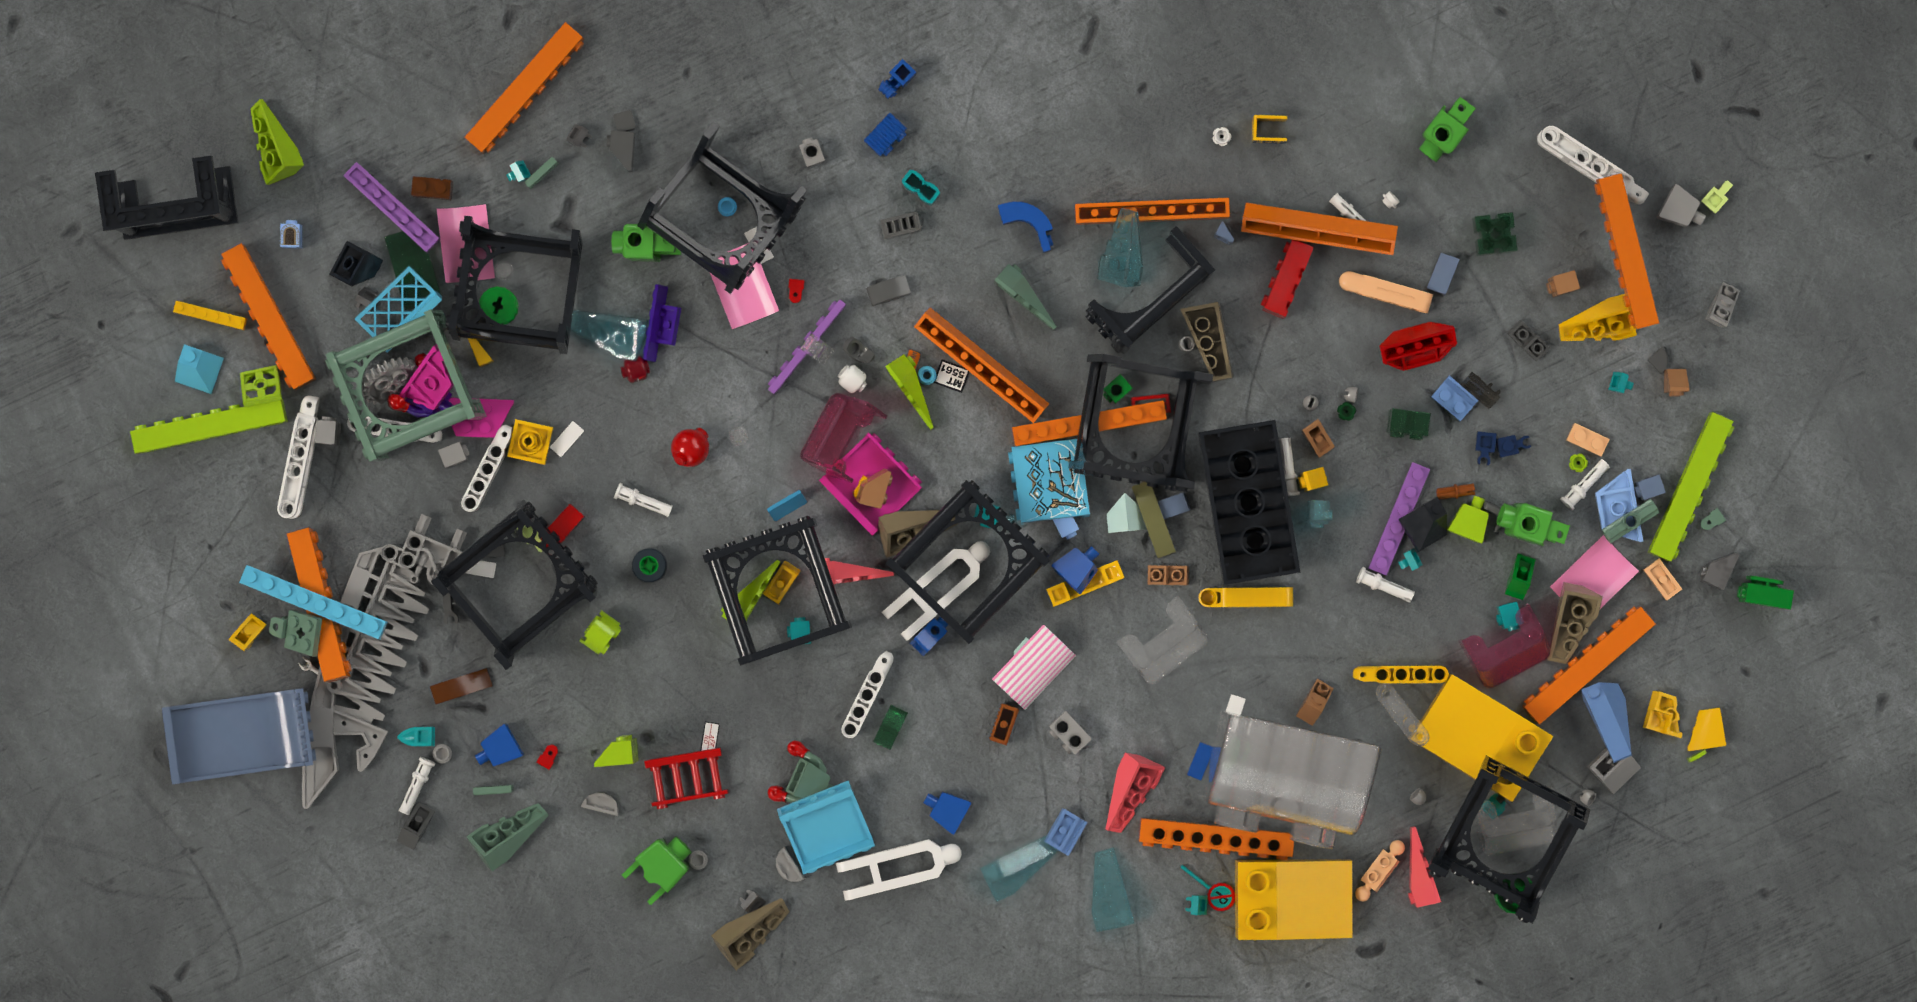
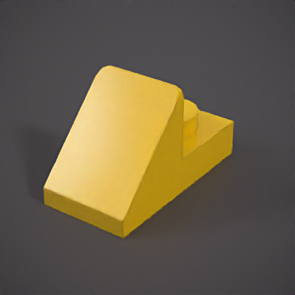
[229,613,267,651]

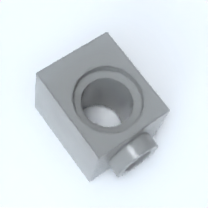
[799,137,825,169]
[438,442,470,468]

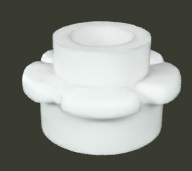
[1212,127,1231,146]
[1382,191,1400,209]

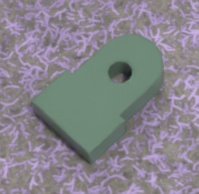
[1700,508,1726,530]

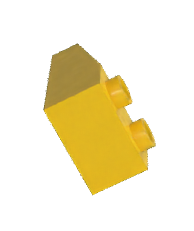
[1409,674,1553,802]
[1235,859,1353,940]

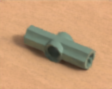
[1601,499,1659,544]

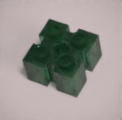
[1472,212,1518,256]
[1386,408,1431,441]

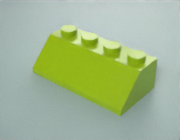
[594,735,639,767]

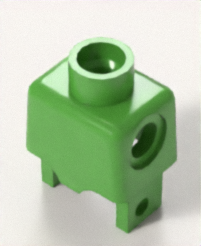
[1419,97,1476,163]
[612,224,681,262]
[1497,503,1570,546]
[622,836,692,905]

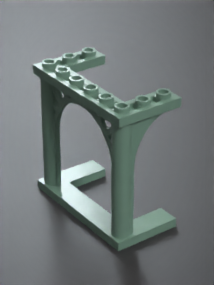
[325,309,487,462]

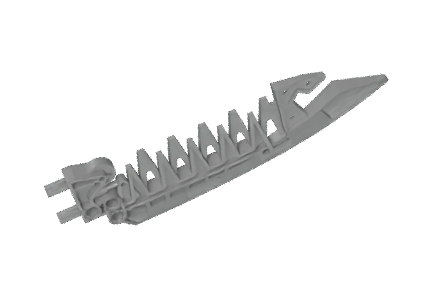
[302,514,467,809]

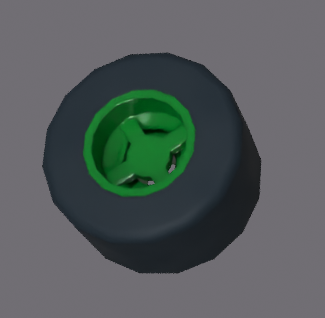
[632,548,667,582]

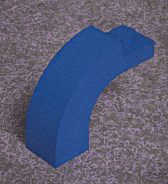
[998,202,1053,253]

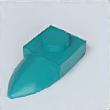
[397,727,435,747]

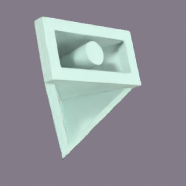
[1107,493,1147,533]

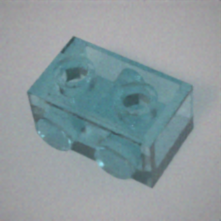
[1306,500,1333,528]

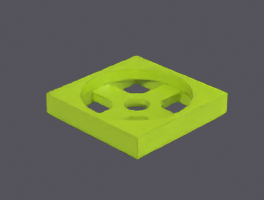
[240,365,282,407]

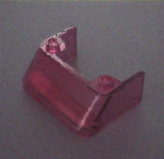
[800,393,887,483]

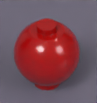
[671,428,709,467]

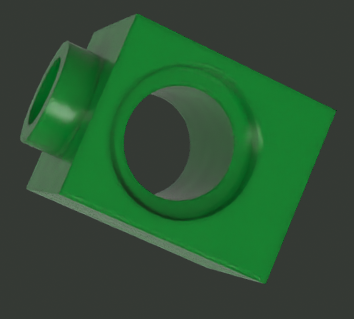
[1103,374,1133,404]

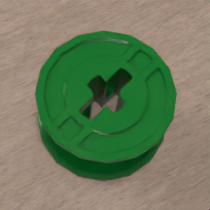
[479,286,519,325]

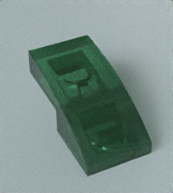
[873,705,908,750]

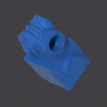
[878,59,917,99]

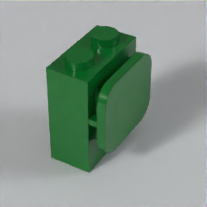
[1737,576,1794,610]

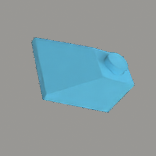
[175,344,224,394]

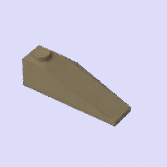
[878,510,959,558]
[711,898,789,971]

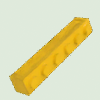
[173,301,247,330]

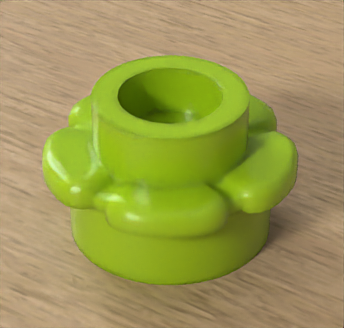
[1569,453,1588,472]

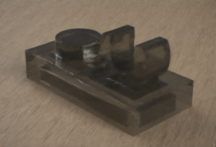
[1460,372,1501,409]

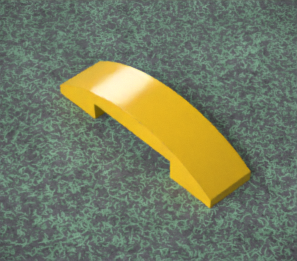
[1046,560,1125,607]

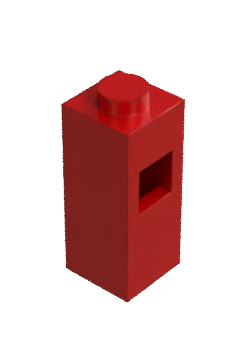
[539,504,585,547]

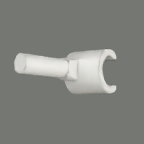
[298,656,319,674]

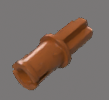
[1436,483,1475,500]

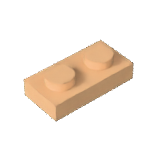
[1566,423,1610,457]
[1643,558,1682,601]

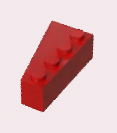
[1261,240,1314,319]

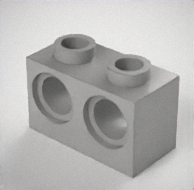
[315,417,341,446]
[1049,710,1092,755]

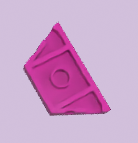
[399,344,454,410]
[449,398,514,438]

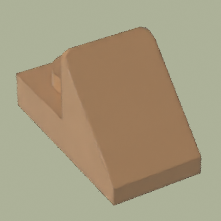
[1302,419,1335,458]

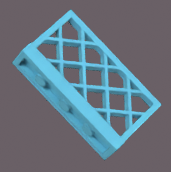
[355,265,442,353]

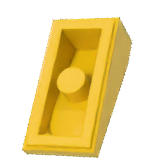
[468,338,494,367]
[763,561,801,605]

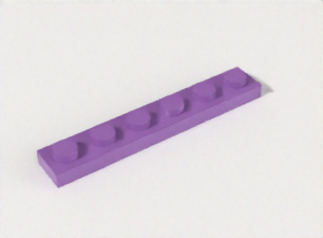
[343,162,440,253]
[768,300,846,395]
[1368,462,1430,576]

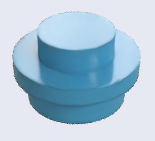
[718,197,737,217]

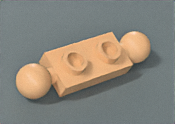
[1355,840,1405,902]

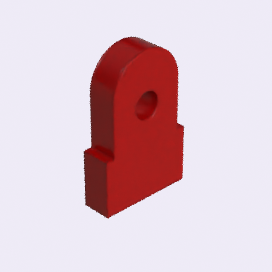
[788,279,805,303]
[536,744,558,770]

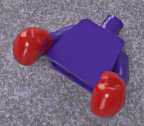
[387,353,454,417]

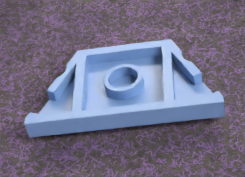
[1595,469,1643,542]

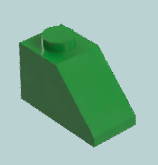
[1505,553,1536,600]

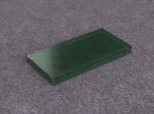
[384,231,443,311]

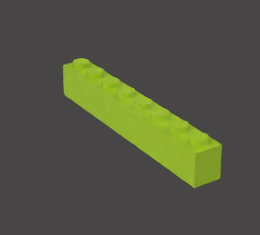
[130,399,288,454]
[1648,412,1734,562]

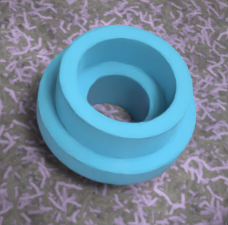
[917,366,936,385]

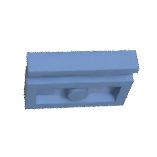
[1431,375,1479,422]
[1044,808,1087,856]

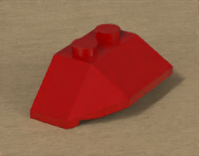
[1379,322,1457,371]

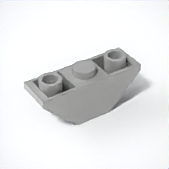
[1705,282,1740,328]

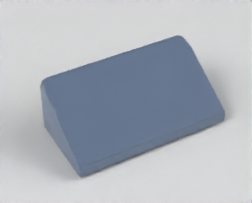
[1214,221,1234,245]
[1427,253,1460,295]

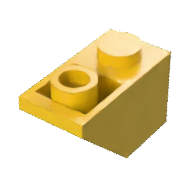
[1298,467,1328,492]

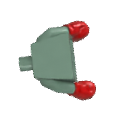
[767,740,833,803]

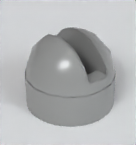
[1178,336,1195,352]
[1344,387,1358,403]
[1303,395,1319,411]
[1410,788,1426,805]
[1579,789,1596,806]

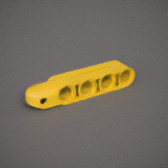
[1198,587,1293,607]
[1353,665,1449,683]

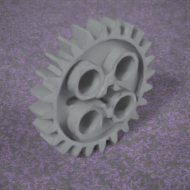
[362,357,418,405]

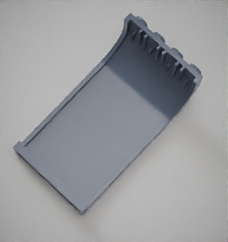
[161,688,316,784]

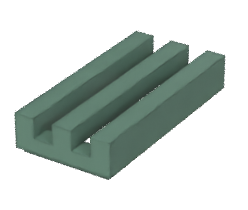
[525,157,559,189]
[473,785,514,795]

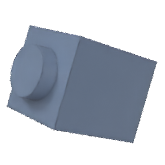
[1634,475,1666,501]

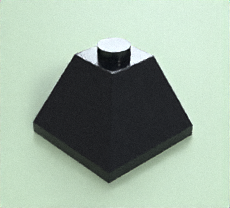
[329,241,383,286]
[1399,497,1447,552]

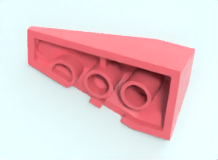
[825,558,894,584]
[1105,752,1165,833]
[1408,826,1441,908]

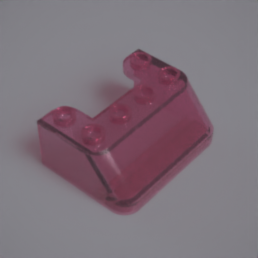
[1459,604,1551,688]

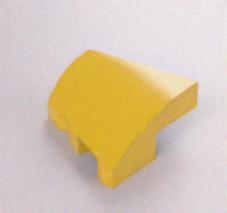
[1643,691,1682,738]
[1687,707,1726,751]

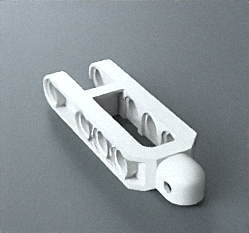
[1537,126,1649,205]
[277,395,320,519]
[882,541,990,641]
[836,839,962,901]

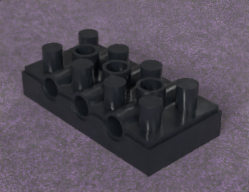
[1198,420,1301,585]

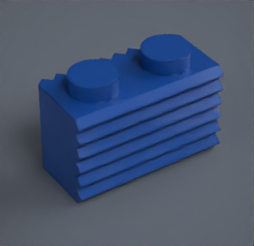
[864,113,907,157]

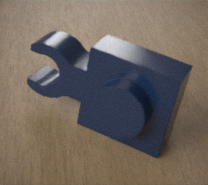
[1475,431,1497,466]
[1496,435,1531,458]

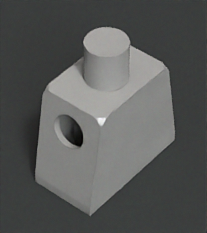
[1656,184,1706,227]

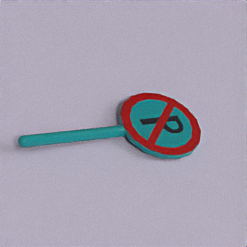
[1181,865,1235,911]

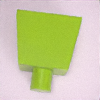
[1447,496,1489,544]

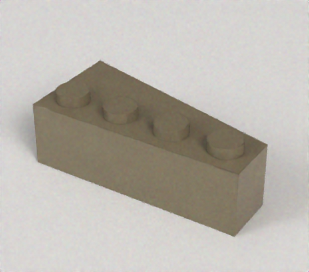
[1180,302,1233,382]

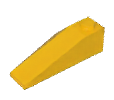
[1558,294,1637,341]

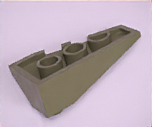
[1547,582,1603,664]

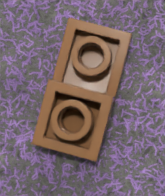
[1148,565,1189,585]

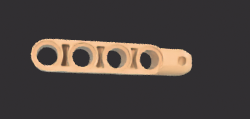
[1339,271,1433,313]

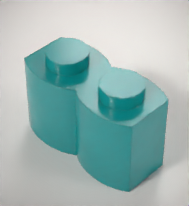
[902,170,940,206]

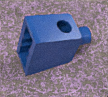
[1051,546,1099,594]
[910,617,949,656]
[475,723,524,766]
[923,792,972,835]

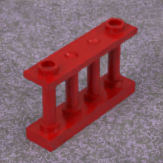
[644,747,729,809]

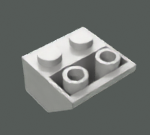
[1586,748,1641,794]

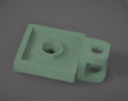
[269,610,322,657]

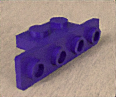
[643,284,682,362]

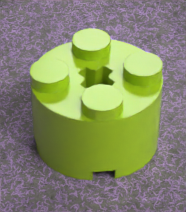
[579,610,621,655]

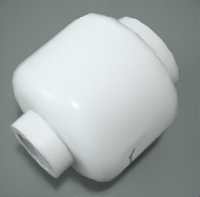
[838,365,867,393]

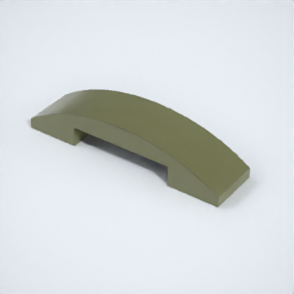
[1132,482,1176,558]

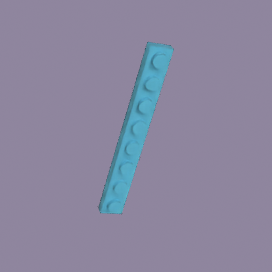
[239,565,387,640]

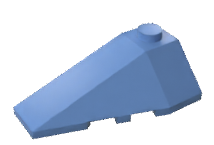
[1581,682,1632,763]

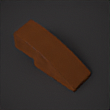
[430,668,493,704]

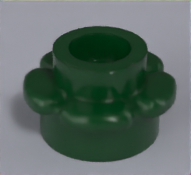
[1337,402,1356,421]

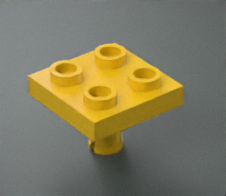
[507,419,553,465]

